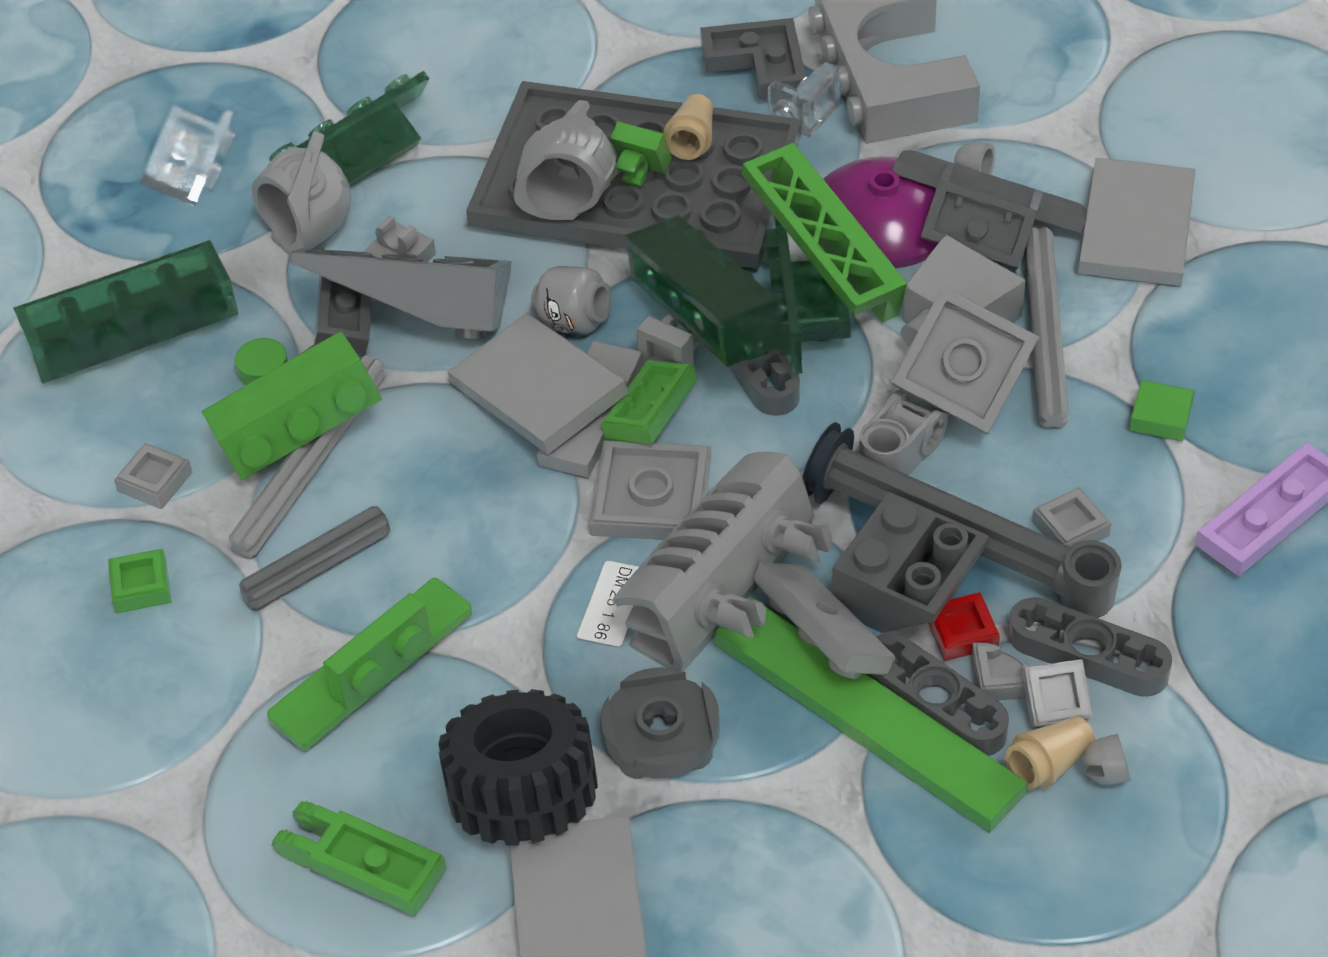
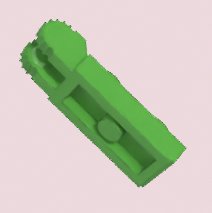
[272,800,447,916]

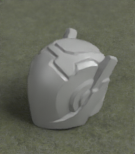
[513,100,620,220]
[252,131,352,252]

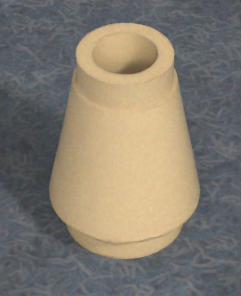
[664,94,713,160]
[1005,716,1095,790]

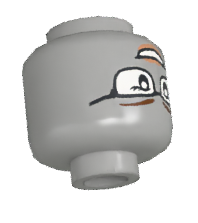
[531,266,612,335]

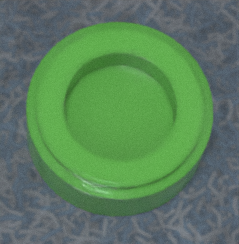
[234,338,288,385]

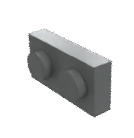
[314,276,372,354]

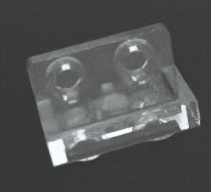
[140,106,236,206]

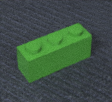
[201,331,382,480]

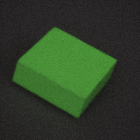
[1129,380,1195,441]
[108,548,172,614]

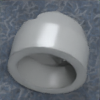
[954,142,995,175]
[1083,733,1131,785]

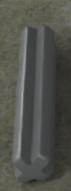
[239,506,391,610]

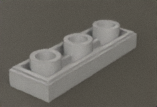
[753,562,896,679]

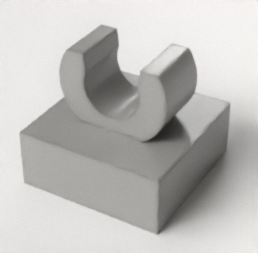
[364,215,436,262]
[637,313,700,369]

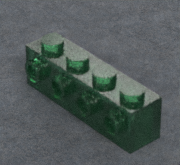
[624,215,785,367]
[13,240,239,384]

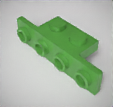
[267,578,472,750]

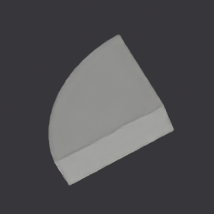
[972,643,1030,700]

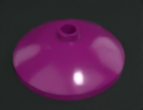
[823,157,938,268]

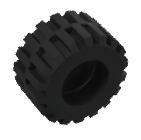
[438,689,598,845]

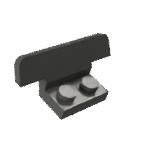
[892,150,1087,269]

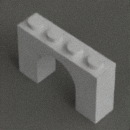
[808,0,980,144]

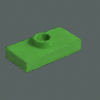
[601,360,697,445]

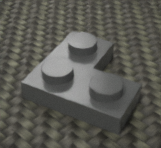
[700,18,807,99]

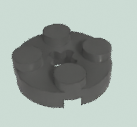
[601,667,720,779]

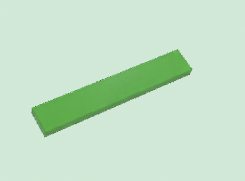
[714,597,1028,833]

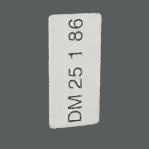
[577,561,639,647]

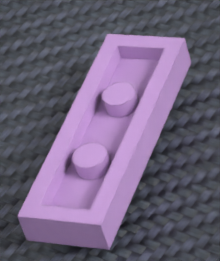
[1195,442,1328,577]

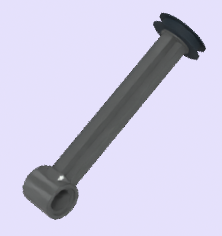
[802,422,1122,618]

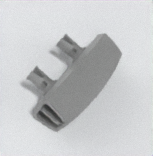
[612,452,832,672]

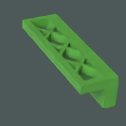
[741,142,907,323]

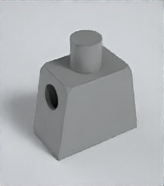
[901,235,1025,347]

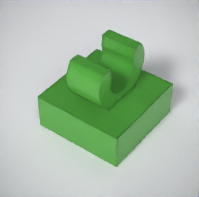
[610,121,672,187]

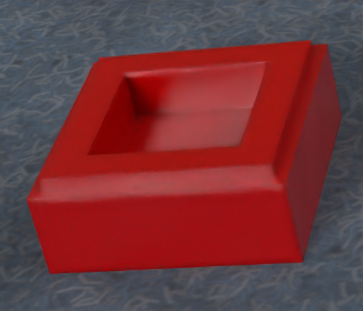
[928,592,1000,661]

